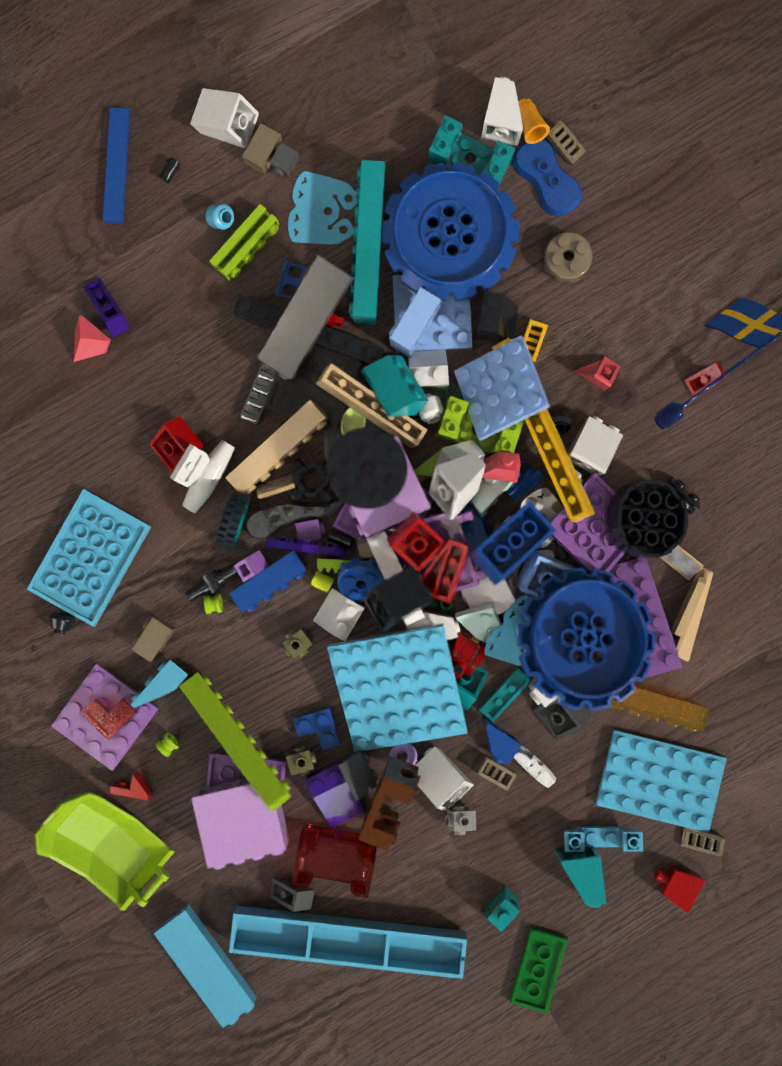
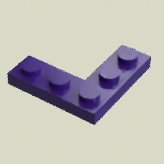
[265,536,347,557]

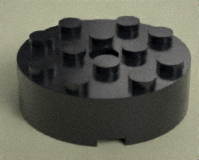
[326,428,408,509]
[607,479,688,558]

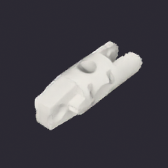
[514,745,556,788]

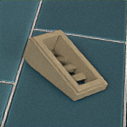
[546,120,586,165]
[473,754,517,791]
[680,827,725,857]

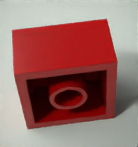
[386,511,447,571]

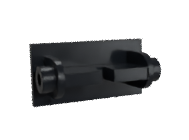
[668,477,700,514]

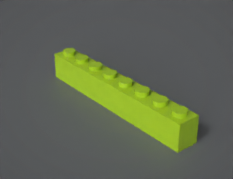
[179,672,291,812]

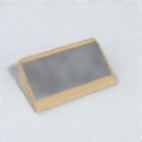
[257,475,296,500]
[659,545,704,581]

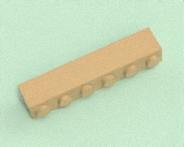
[316,364,427,448]
[225,400,329,495]

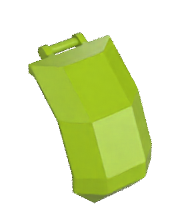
[35,792,175,911]

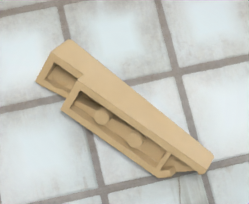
[670,567,713,661]

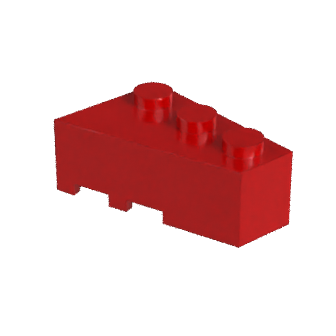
[422,538,472,603]

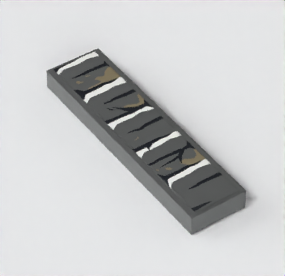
[239,365,278,425]

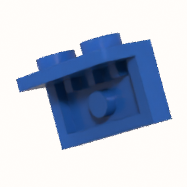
[504,465,550,509]

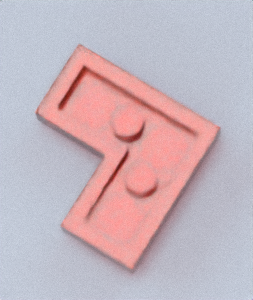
[81,698,137,740]

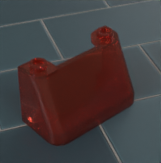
[292,825,377,898]

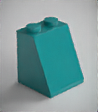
[555,847,607,908]

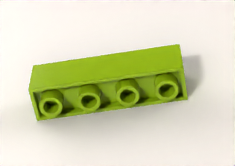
[209,204,279,281]

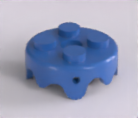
[337,557,385,602]

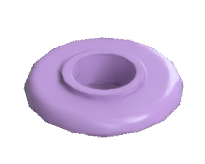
[389,743,417,765]

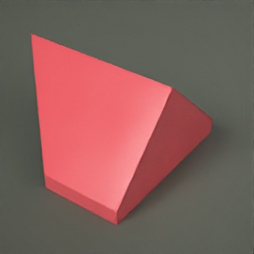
[73,315,111,362]
[573,356,621,391]

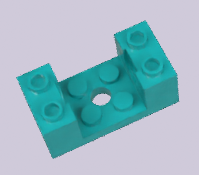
[428,115,516,189]

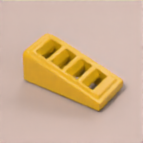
[524,319,548,362]

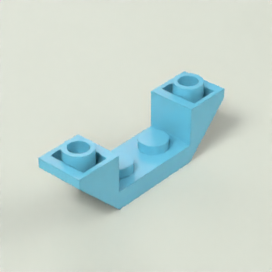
[564,826,643,852]

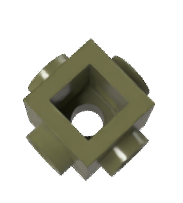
[283,628,314,658]
[286,746,317,776]

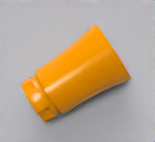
[518,98,550,144]

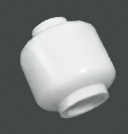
[418,394,444,424]

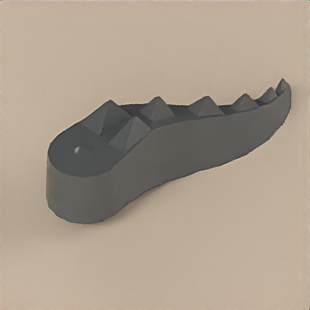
[247,496,345,540]

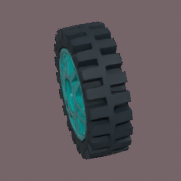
[215,491,251,550]

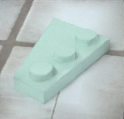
[470,473,521,518]
[455,603,502,648]

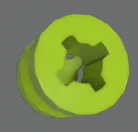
[204,594,223,614]
[155,732,180,757]

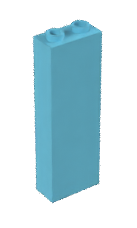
[154,904,257,1028]

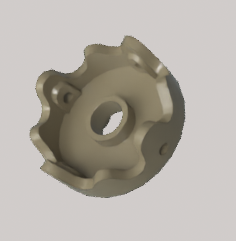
[544,232,593,282]

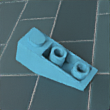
[131,660,188,708]

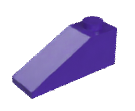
[83,278,130,337]

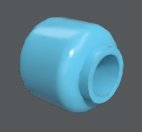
[205,203,234,230]

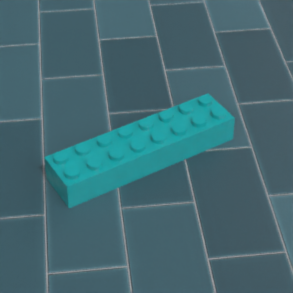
[349,160,385,325]

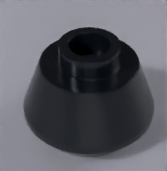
[550,410,573,434]
[49,612,76,634]

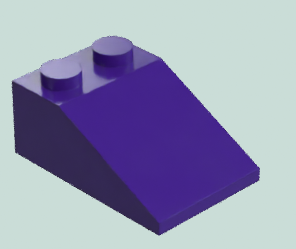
[305,759,366,828]

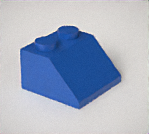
[483,718,521,765]

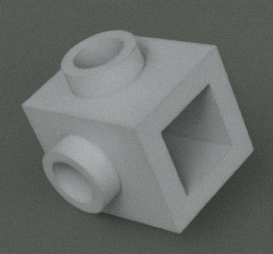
[445,806,476,835]

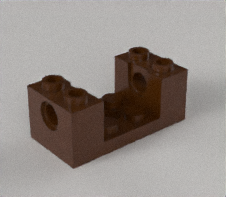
[358,756,420,851]

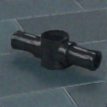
[186,563,238,601]

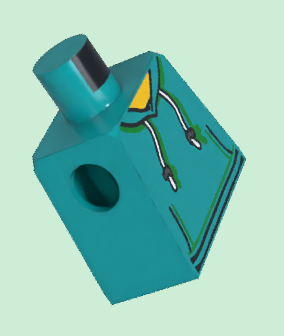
[481,885,520,932]

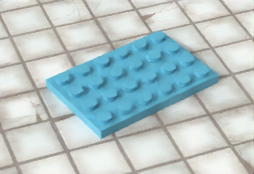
[27,489,152,627]
[595,729,727,833]

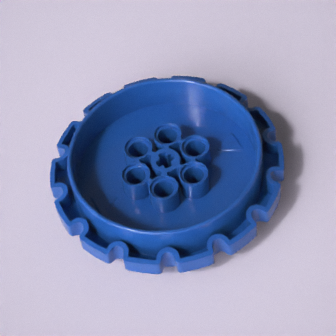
[381,163,519,302]
[516,568,655,710]

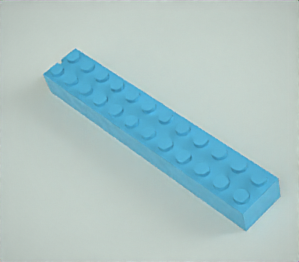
[229,906,467,979]

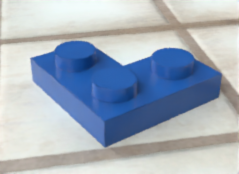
[293,707,341,750]

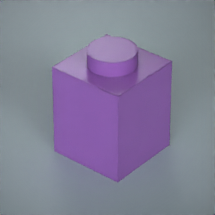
[295,519,325,542]
[234,550,269,582]

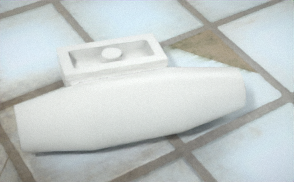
[170,440,235,513]

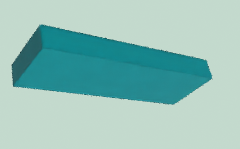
[479,667,532,723]

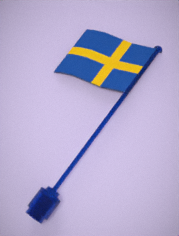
[654,298,782,430]

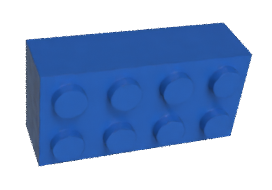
[468,501,556,585]

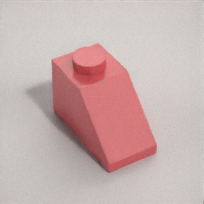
[482,452,521,483]

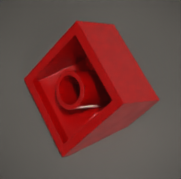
[149,416,204,473]

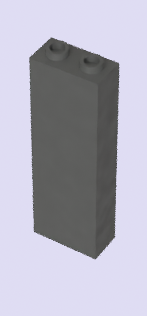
[257,255,354,380]

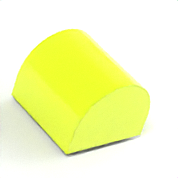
[311,571,334,593]

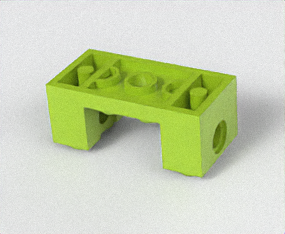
[435,396,524,455]

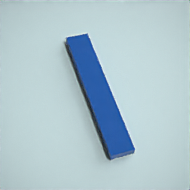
[103,108,131,224]

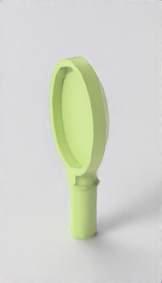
[341,408,366,435]

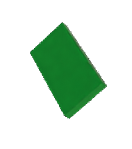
[509,926,568,1014]

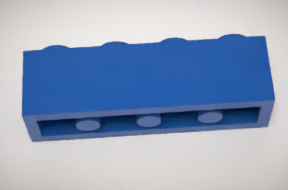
[229,550,307,613]

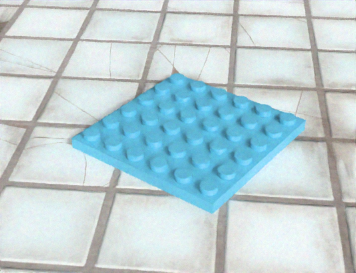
[327,624,468,752]

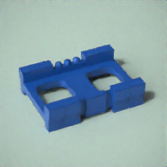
[275,260,309,300]

